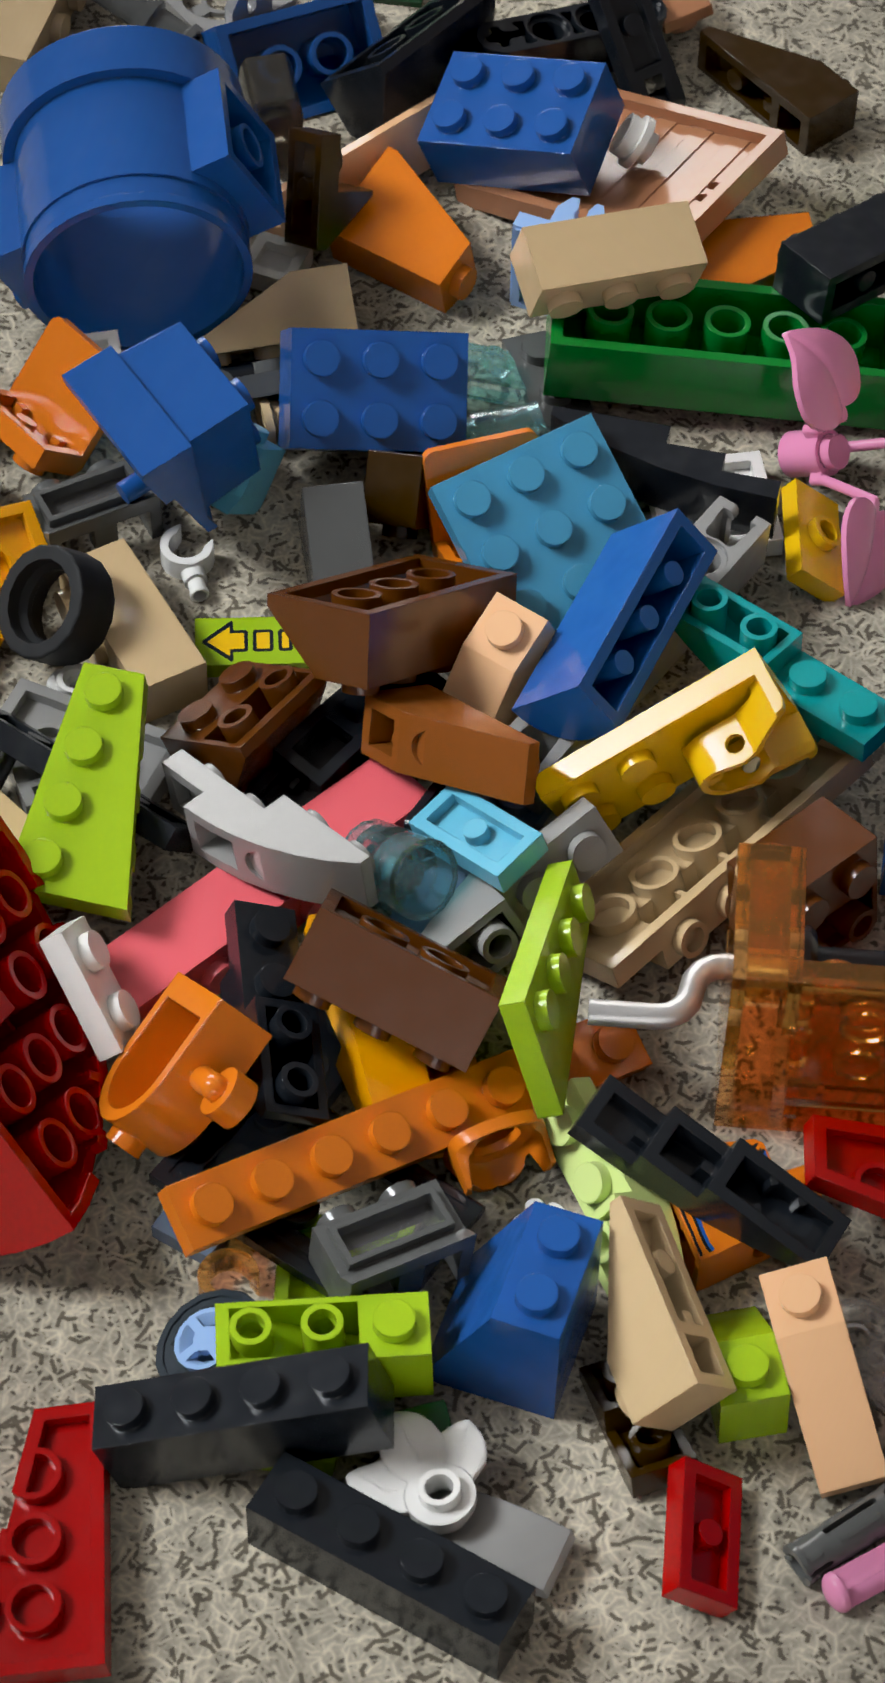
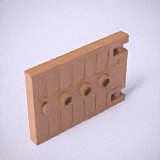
[453,89,788,242]

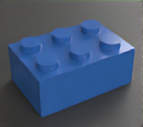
[417,51,625,196]
[278,327,469,453]

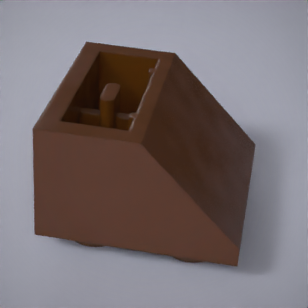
[160,661,327,793]
[727,796,877,989]

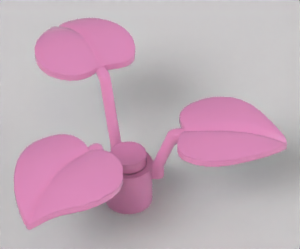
[778,328,885,607]

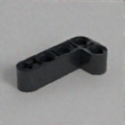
[473,0,667,73]

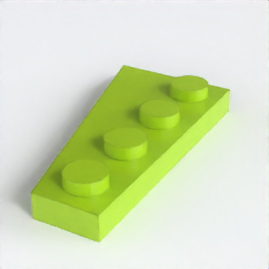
[18,662,148,922]
[498,860,595,1119]

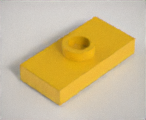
[781,478,844,602]

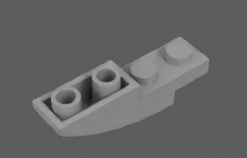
[162,749,379,908]
[421,797,623,973]

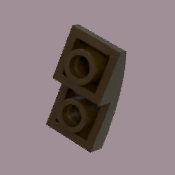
[579,1359,698,1499]

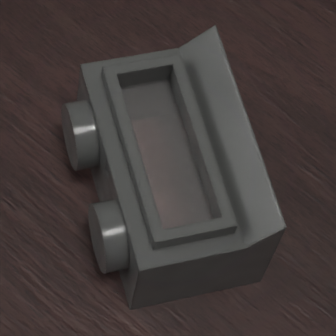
[22,459,163,549]
[308,1179,477,1297]

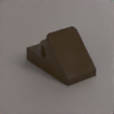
[284,127,373,251]

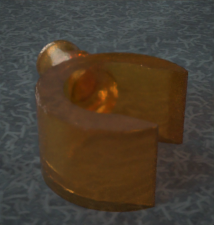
[197,1238,260,1296]

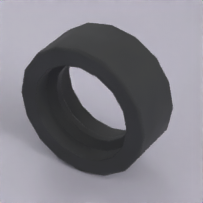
[0,545,115,667]

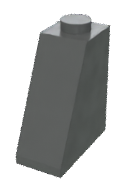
[298,481,374,582]

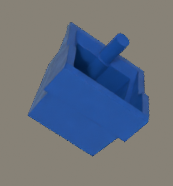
[62,321,261,532]

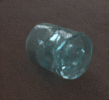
[345,819,458,921]

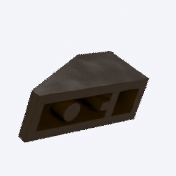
[697,26,859,156]

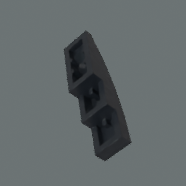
[550,406,781,539]
[567,1074,852,1266]

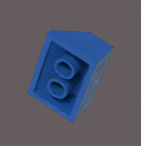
[201,0,382,128]

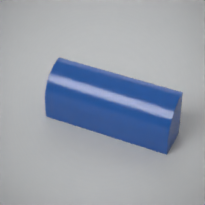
[511,508,718,740]

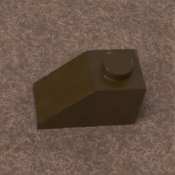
[364,449,430,539]

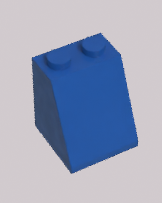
[432,1201,603,1419]

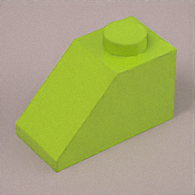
[706,1306,791,1444]

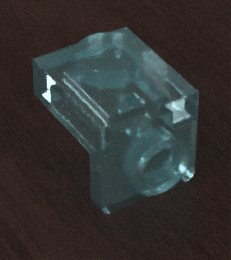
[467,342,527,406]

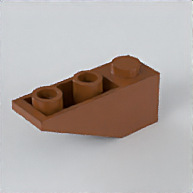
[361,684,540,806]

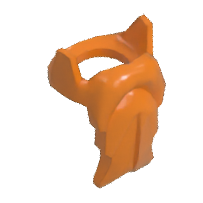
[426,1056,556,1196]

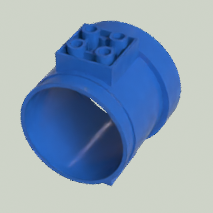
[0,25,286,350]

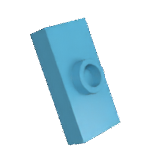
[408,786,548,893]

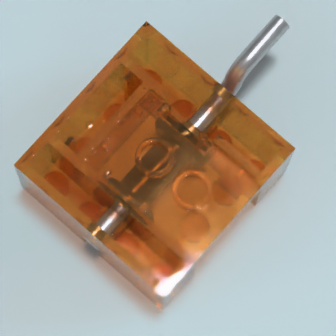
[587,842,885,1132]

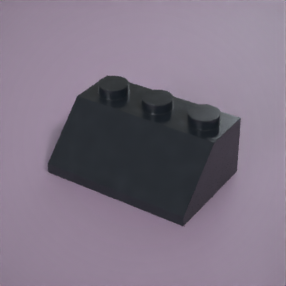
[320,0,496,139]

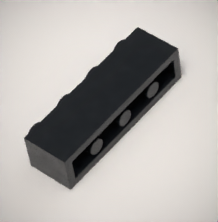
[773,191,885,325]
[92,1343,394,1488]
[246,1451,536,1681]

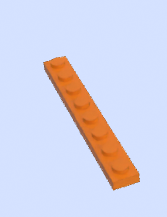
[157,1019,653,1257]

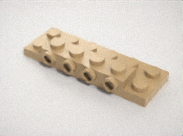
[583,739,874,989]

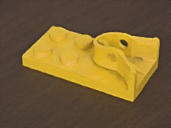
[535,647,818,831]

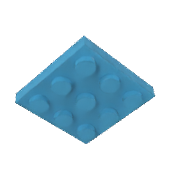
[428,413,646,631]

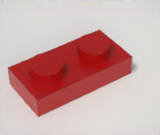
[662,1456,743,1618]

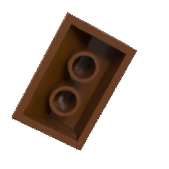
[283,888,507,1073]

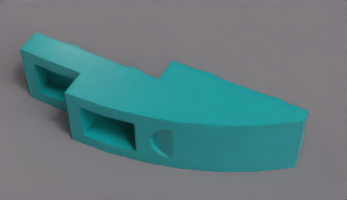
[675,576,885,762]

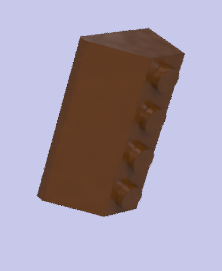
[267,554,517,696]

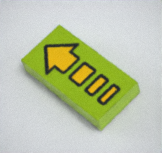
[195,617,309,678]

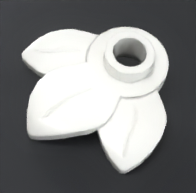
[346,1411,487,1535]

